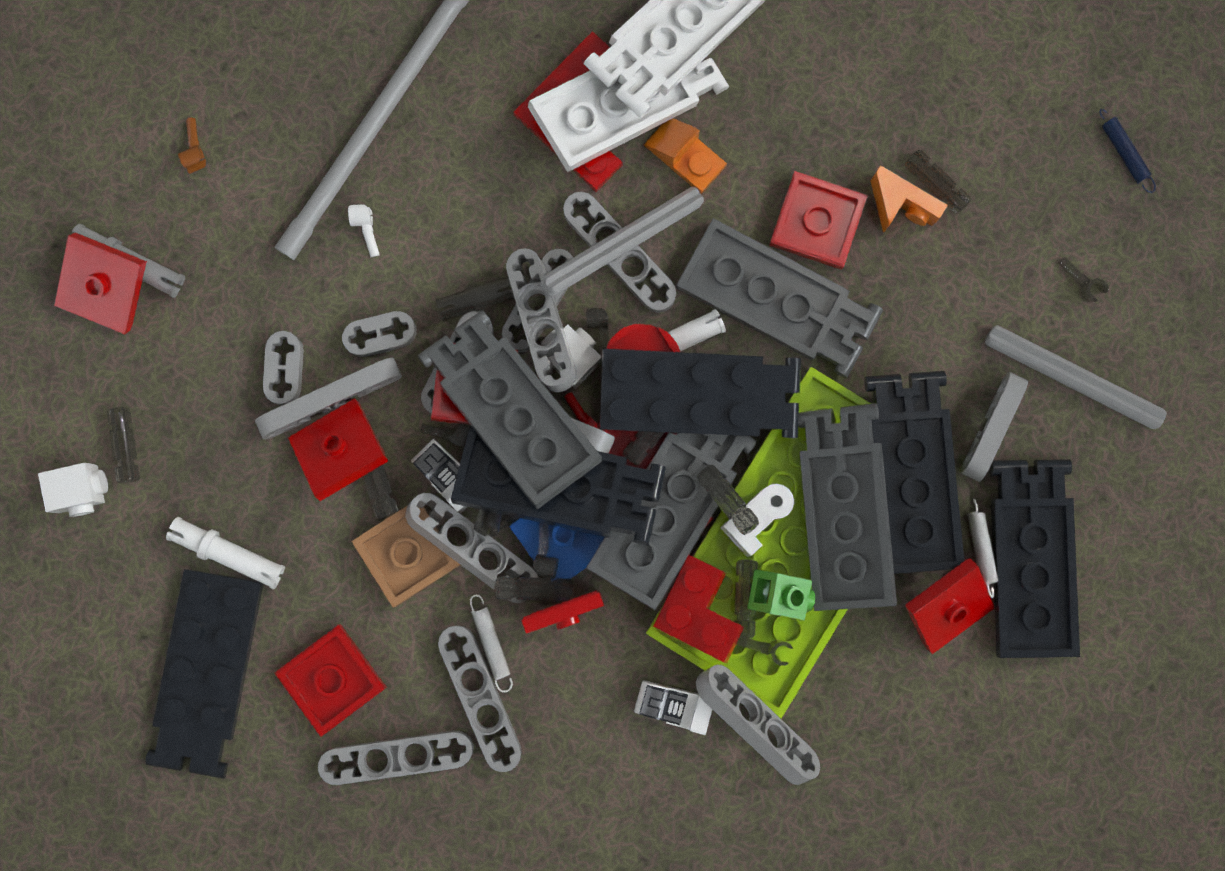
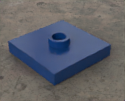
[509,518,604,590]

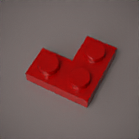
[653,555,744,663]

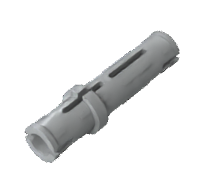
[72,224,185,298]

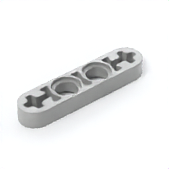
[563,192,676,313]
[506,248,576,392]
[255,358,402,440]
[405,493,539,603]
[438,625,522,772]
[696,664,820,785]
[318,730,474,785]

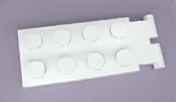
[584,0,765,118]
[528,58,729,172]

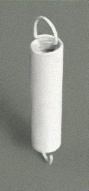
[968,499,999,598]
[470,594,513,692]

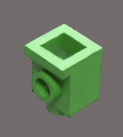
[747,569,815,620]

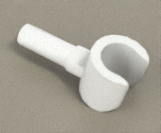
[348,205,379,258]

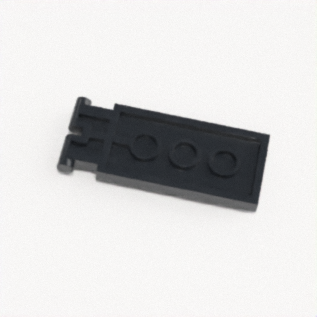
[599,349,801,438]
[864,371,964,574]
[451,426,666,546]
[990,459,1080,658]
[145,569,264,779]

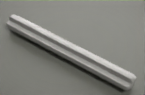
[541,187,704,296]
[985,325,1167,429]

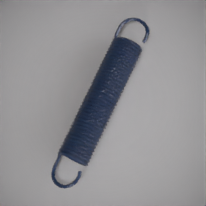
[1099,109,1156,193]

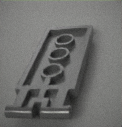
[676,218,883,378]
[417,310,602,509]
[798,403,897,611]
[586,432,756,610]

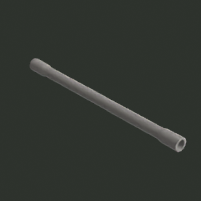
[274,0,470,261]

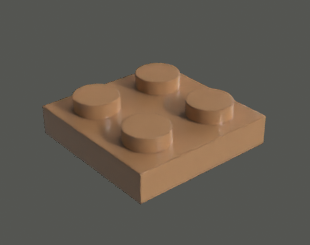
[351,505,461,608]

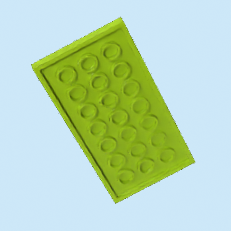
[646,367,871,719]

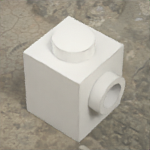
[541,324,602,389]
[38,463,108,517]

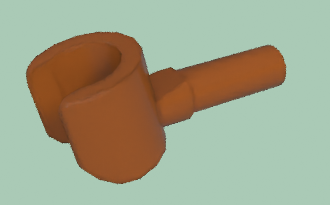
[178,118,206,174]

